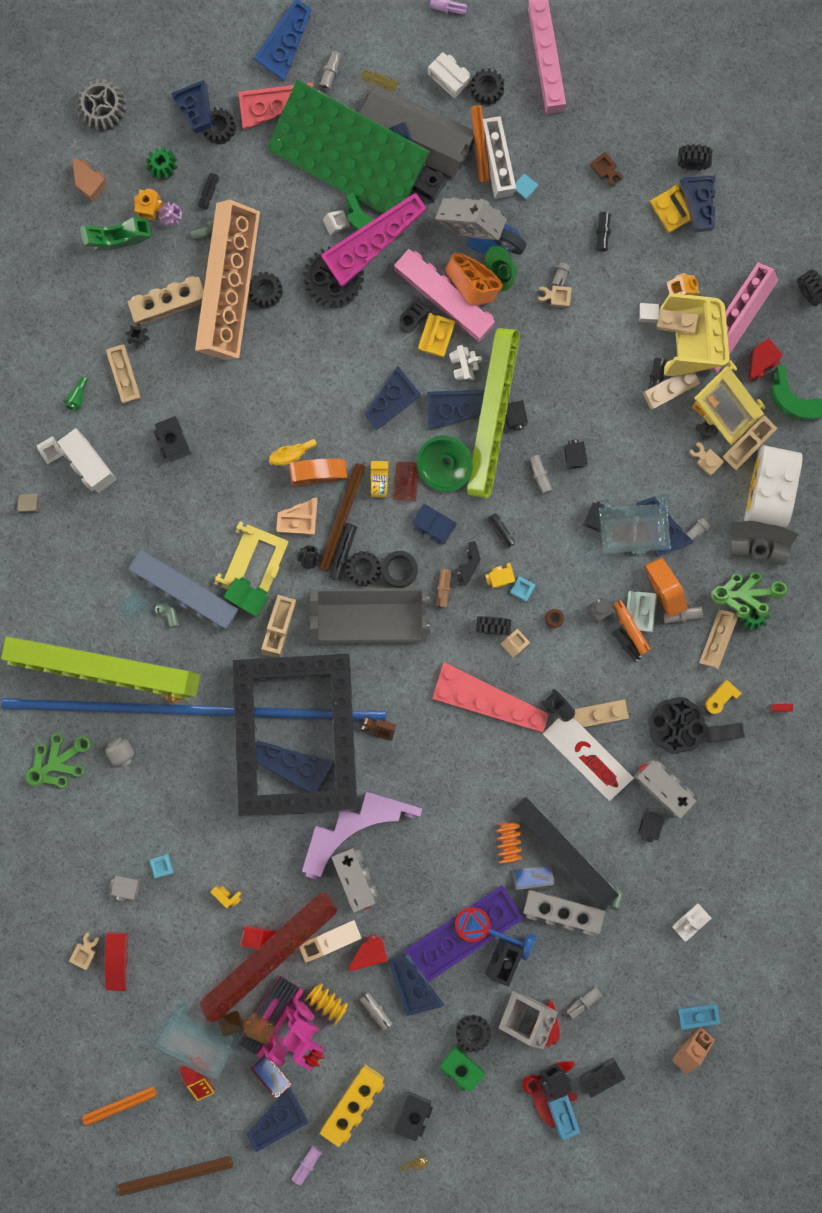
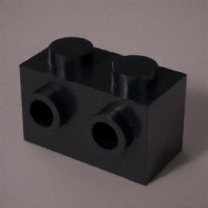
[412,163,446,202]

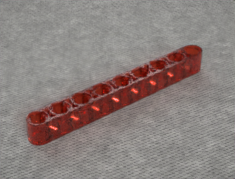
[200,893,337,1022]

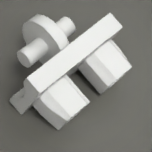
[449,345,483,381]
[672,903,712,942]

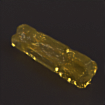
[362,69,398,92]

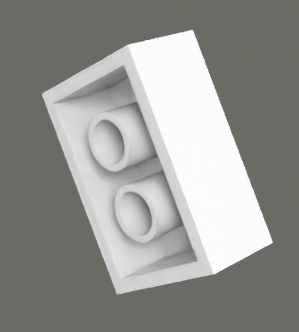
[58,428,117,493]

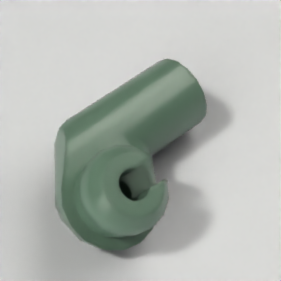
[191,221,214,240]
[155,603,179,627]
[608,883,622,911]

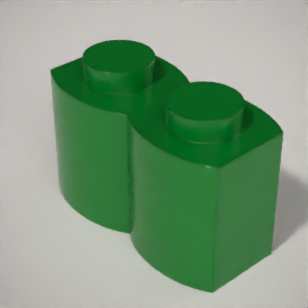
[224,576,269,617]

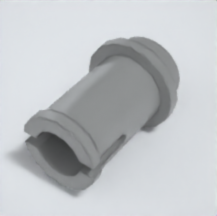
[551,262,571,287]
[685,518,710,543]

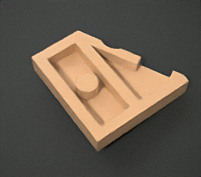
[276,498,318,535]

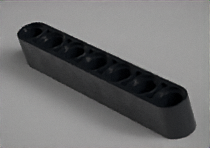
[512,796,619,909]

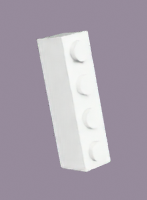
[483,116,516,199]

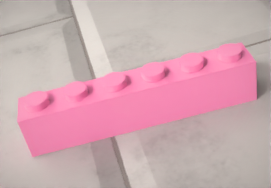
[528,0,566,115]
[394,249,495,342]
[709,263,779,373]

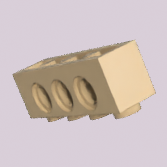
[127,276,204,325]

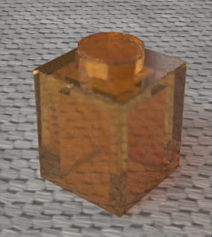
[243,1013,275,1045]

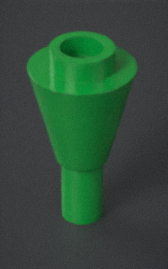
[64,376,88,411]

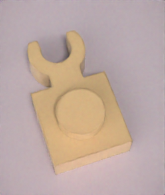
[538,286,572,308]
[689,442,724,476]
[69,932,100,970]

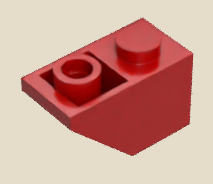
[748,338,783,382]

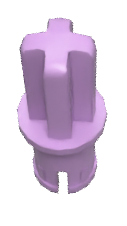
[430,0,467,15]
[292,1146,322,1185]

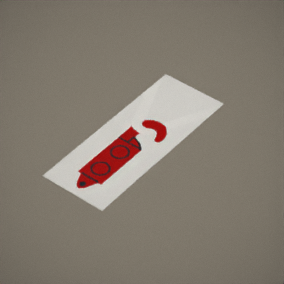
[543,718,634,801]

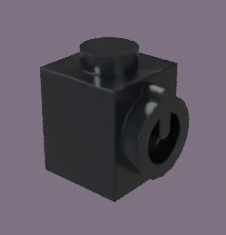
[539,1063,572,1100]

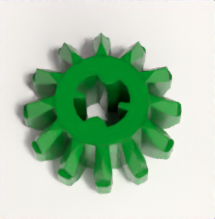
[145,147,178,180]
[737,599,770,631]

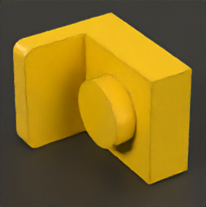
[211,885,242,908]

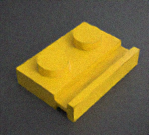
[418,313,455,358]

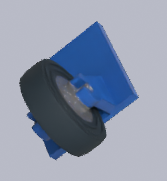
[467,224,527,255]

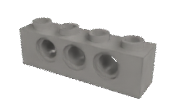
[523,889,605,936]

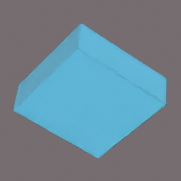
[515,174,538,201]
[510,576,535,602]
[149,854,174,879]

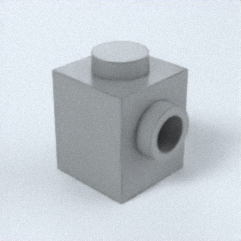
[109,874,141,901]

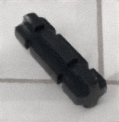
[198,173,219,210]
[488,513,515,549]

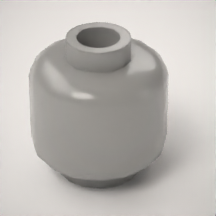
[105,737,134,767]

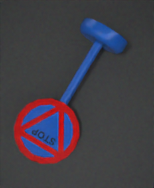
[455,906,536,961]

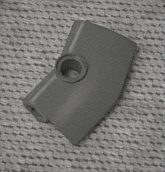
[730,521,799,565]

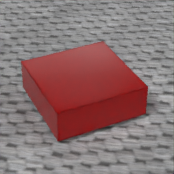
[770,704,793,712]

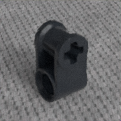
[399,296,432,333]
[540,689,575,722]

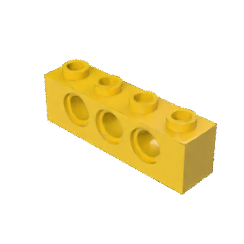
[319,1064,385,1147]

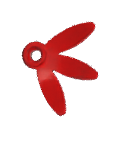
[522,1060,578,1129]

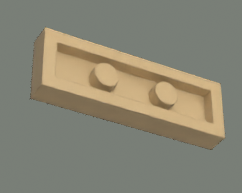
[106,344,141,404]
[642,372,700,409]
[699,609,738,669]
[573,699,629,727]

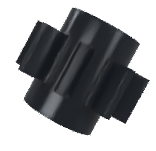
[125,324,150,348]
[297,545,322,569]

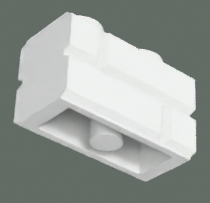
[428,52,470,99]

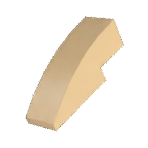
[723,415,778,470]
[261,595,296,658]

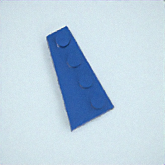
[254,0,312,82]

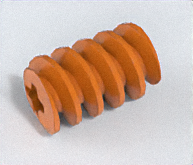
[495,823,523,864]

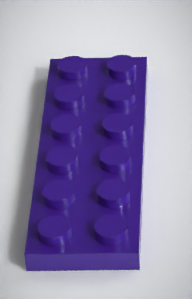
[405,885,524,982]

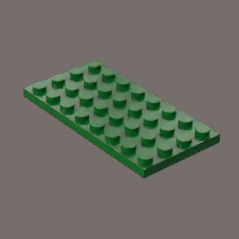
[267,79,430,214]

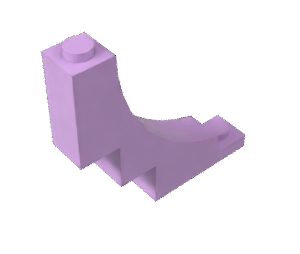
[302,792,422,879]

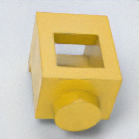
[485,563,515,589]

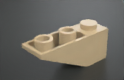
[298,920,361,963]

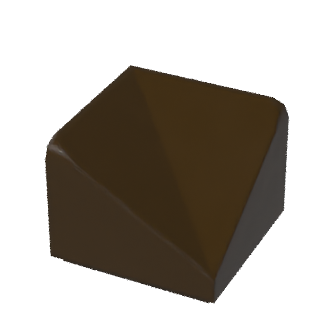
[219,1011,243,1036]

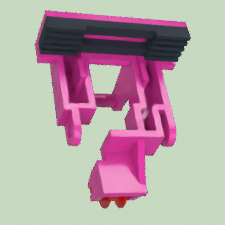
[237,975,325,1071]

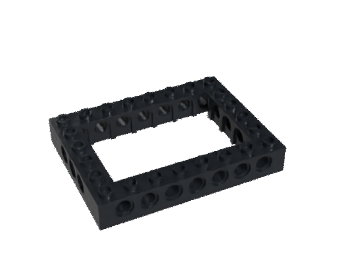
[233,653,358,817]

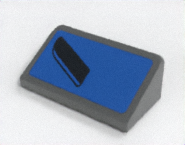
[513,865,555,890]

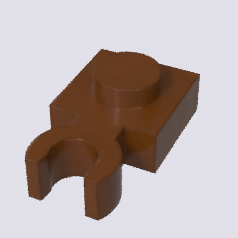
[590,152,623,187]
[361,718,396,741]

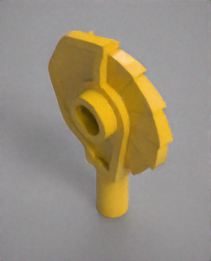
[269,439,317,466]

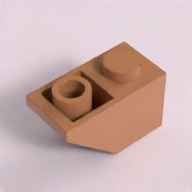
[73,157,107,202]
[672,1027,715,1074]

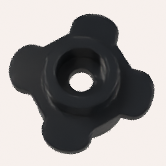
[695,420,718,441]

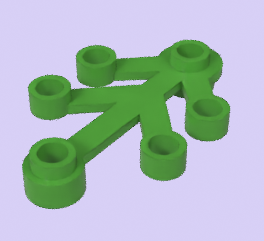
[711,572,787,618]
[25,733,92,788]

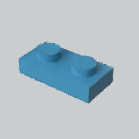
[677,1003,720,1030]
[547,1095,580,1140]

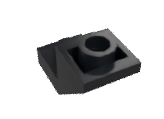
[456,541,481,586]

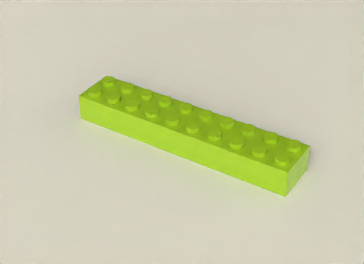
[1,636,201,700]

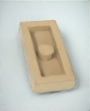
[657,309,699,335]

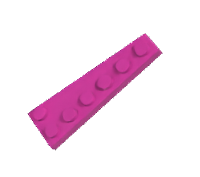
[321,193,426,287]

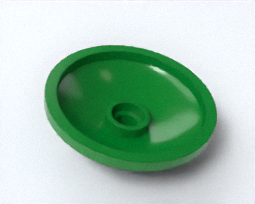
[417,435,473,492]

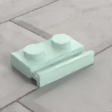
[624,591,657,633]

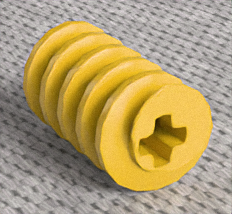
[304,983,348,1025]

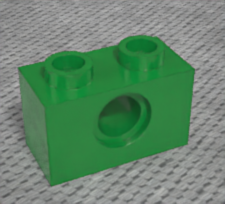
[440,1045,485,1092]

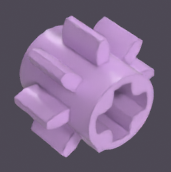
[159,202,182,227]

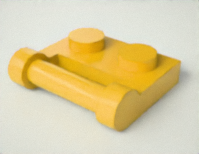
[649,184,691,233]

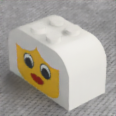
[744,445,802,528]

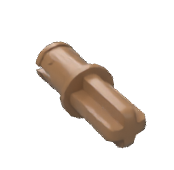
[435,569,452,607]

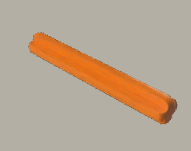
[471,105,490,182]
[82,1087,157,1126]

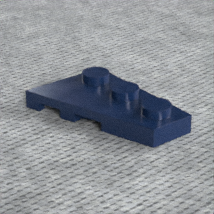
[680,175,715,232]

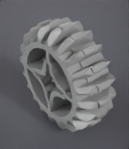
[76,79,127,131]

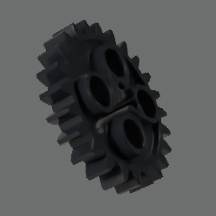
[303,246,364,308]

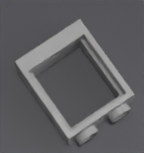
[498,991,558,1049]

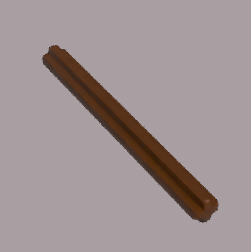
[319,463,365,571]
[118,1156,233,1196]

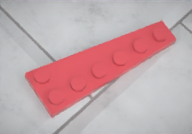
[432,662,549,732]

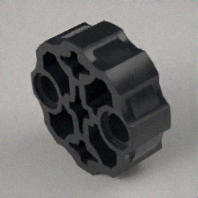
[648,697,707,754]

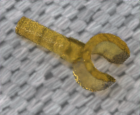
[399,1155,428,1171]

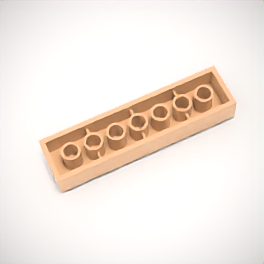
[195,200,260,360]

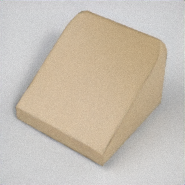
[501,629,530,658]

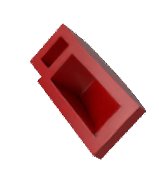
[105,931,129,991]

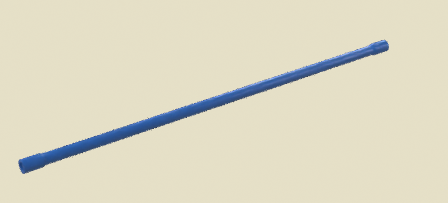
[1,698,386,722]

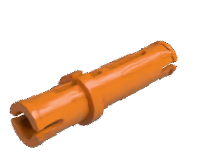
[612,600,651,655]

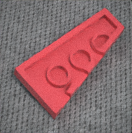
[239,83,313,130]

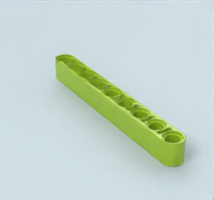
[467,328,520,498]

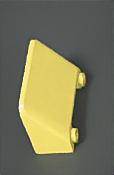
[660,293,729,376]

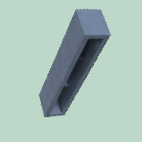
[129,550,240,631]

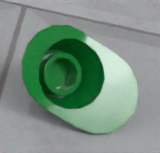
[485,246,518,291]

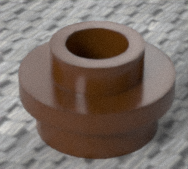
[545,609,564,628]

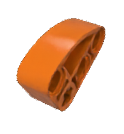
[445,253,502,305]
[289,459,348,487]
[644,557,688,618]

